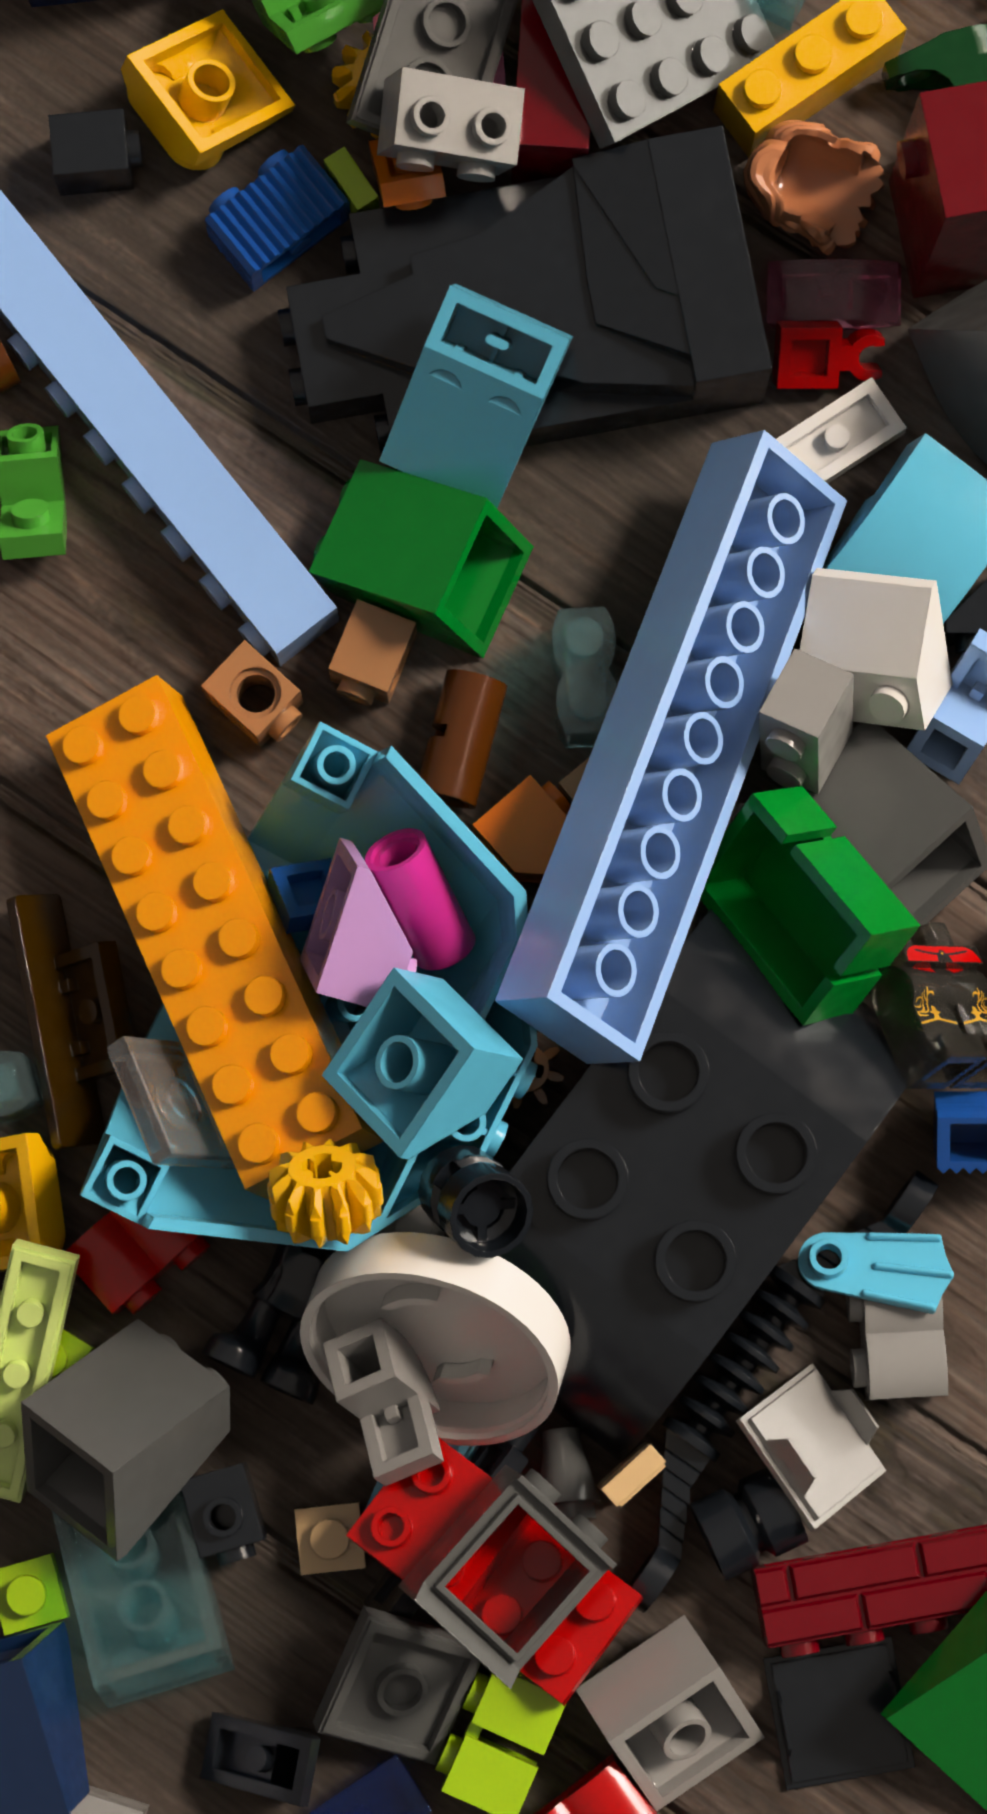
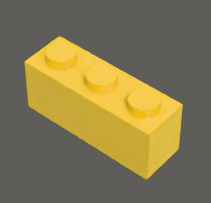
[713,0,907,158]

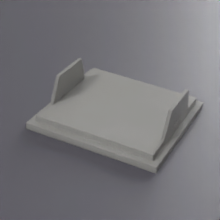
[736,1363,886,1532]

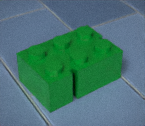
[700,786,921,1026]

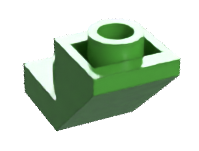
[0,423,67,560]

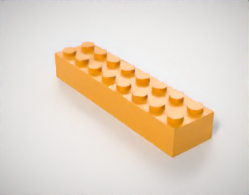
[46,675,384,1200]

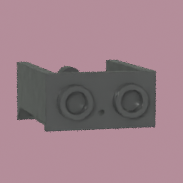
[398,1465,617,1689]

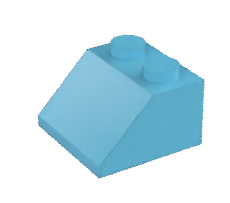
[322,967,523,1160]

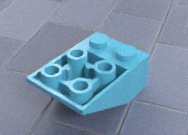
[379,284,573,508]

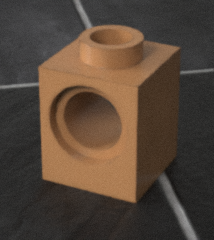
[328,599,417,706]
[201,640,304,748]

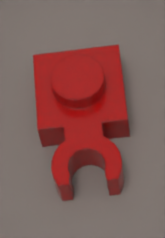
[772,321,885,389]

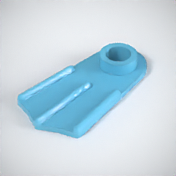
[798,1232,954,1314]

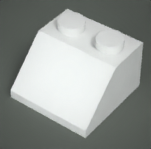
[800,568,953,731]

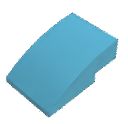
[823,433,987,624]

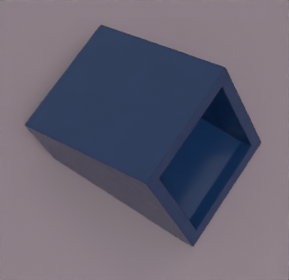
[0,1621,90,1814]

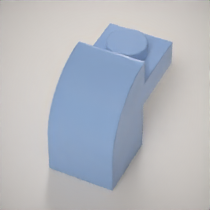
[906,628,987,785]

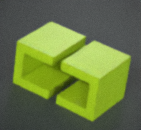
[435,1671,566,1814]

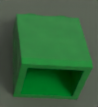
[309,459,534,659]

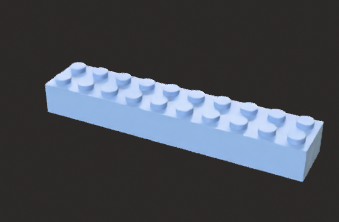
[495,430,847,1064]

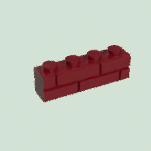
[750,1524,987,1658]

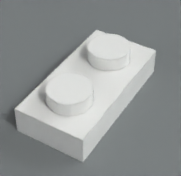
[776,377,907,484]

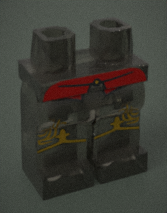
[868,922,987,1089]

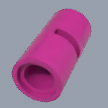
[365,828,476,971]

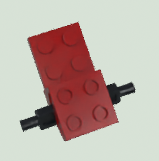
[345,1420,644,1706]

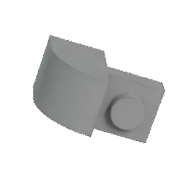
[323,1318,444,1486]

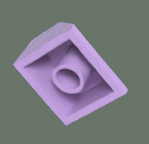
[300,837,417,1007]

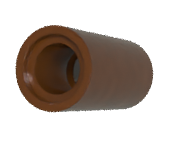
[419,669,508,809]

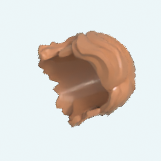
[743,120,884,255]

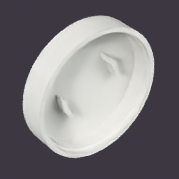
[300,1232,571,1446]

